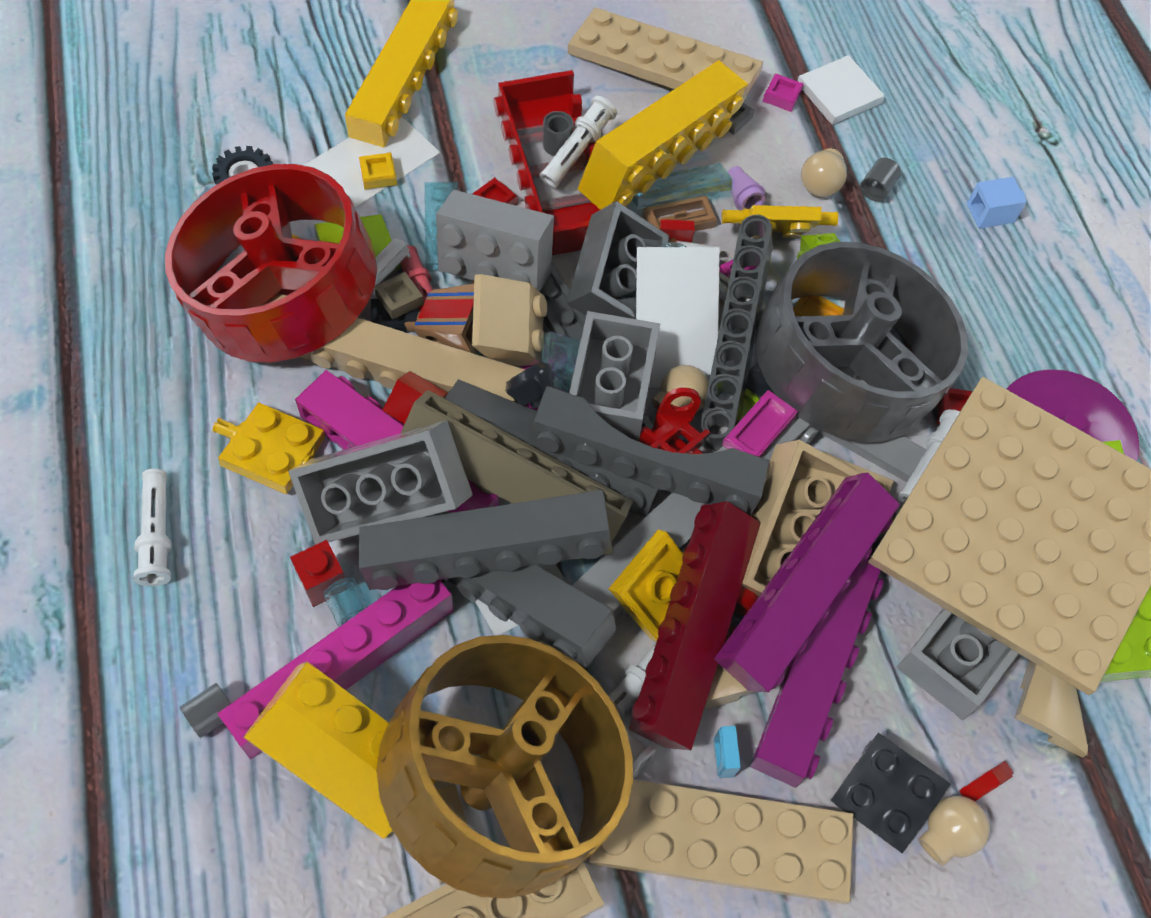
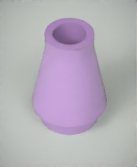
[725,166,765,210]

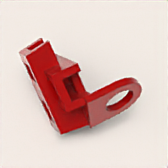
[639,387,710,454]

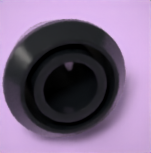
[505,361,555,409]

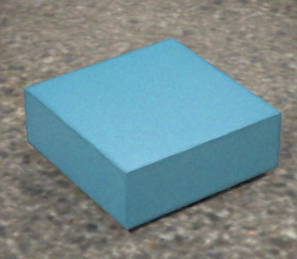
[713,726,741,778]

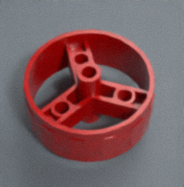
[165,164,377,362]

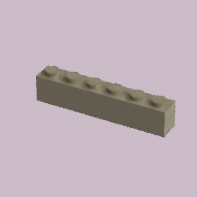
[401,390,633,543]

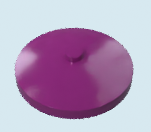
[1006,370,1139,461]

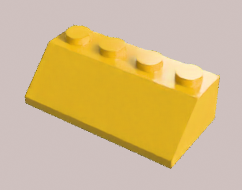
[243,662,436,839]

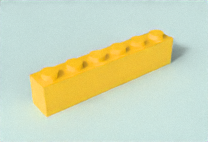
[345,0,458,148]

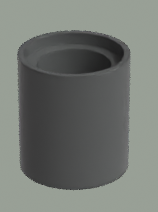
[543,111,573,156]
[860,158,902,202]
[179,682,231,739]

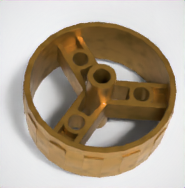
[376,635,633,899]

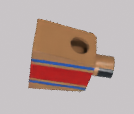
[405,284,478,355]

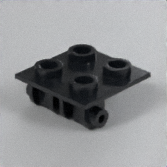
[830,732,951,854]

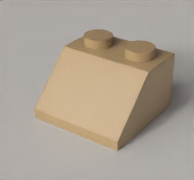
[472,274,547,366]

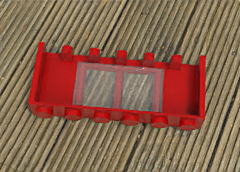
[493,70,600,256]

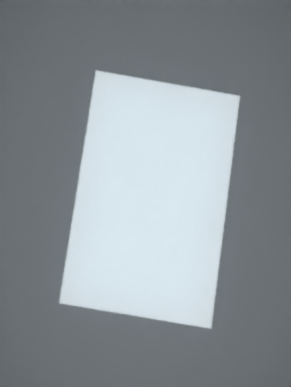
[303,117,441,207]
[636,247,720,388]

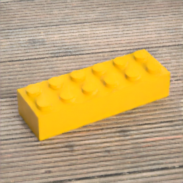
[577,60,748,210]

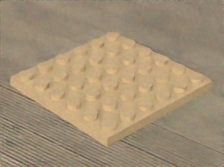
[868,376,1151,695]

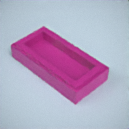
[722,390,798,458]

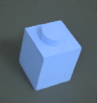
[967,176,1027,229]

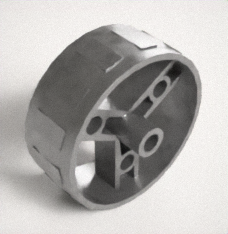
[755,242,968,442]

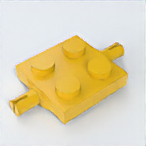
[721,205,838,238]
[213,402,325,495]

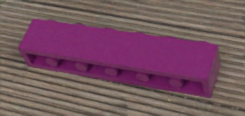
[714,472,900,693]
[750,557,884,788]

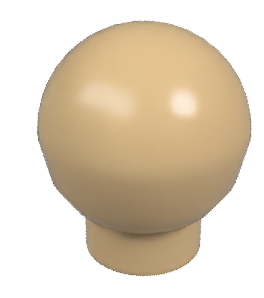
[801,148,847,197]
[651,365,709,411]
[918,796,990,866]

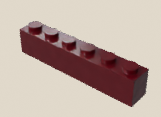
[628,501,761,750]

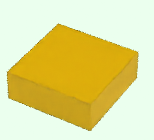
[359,152,397,190]

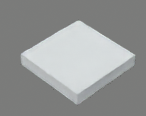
[798,55,885,125]

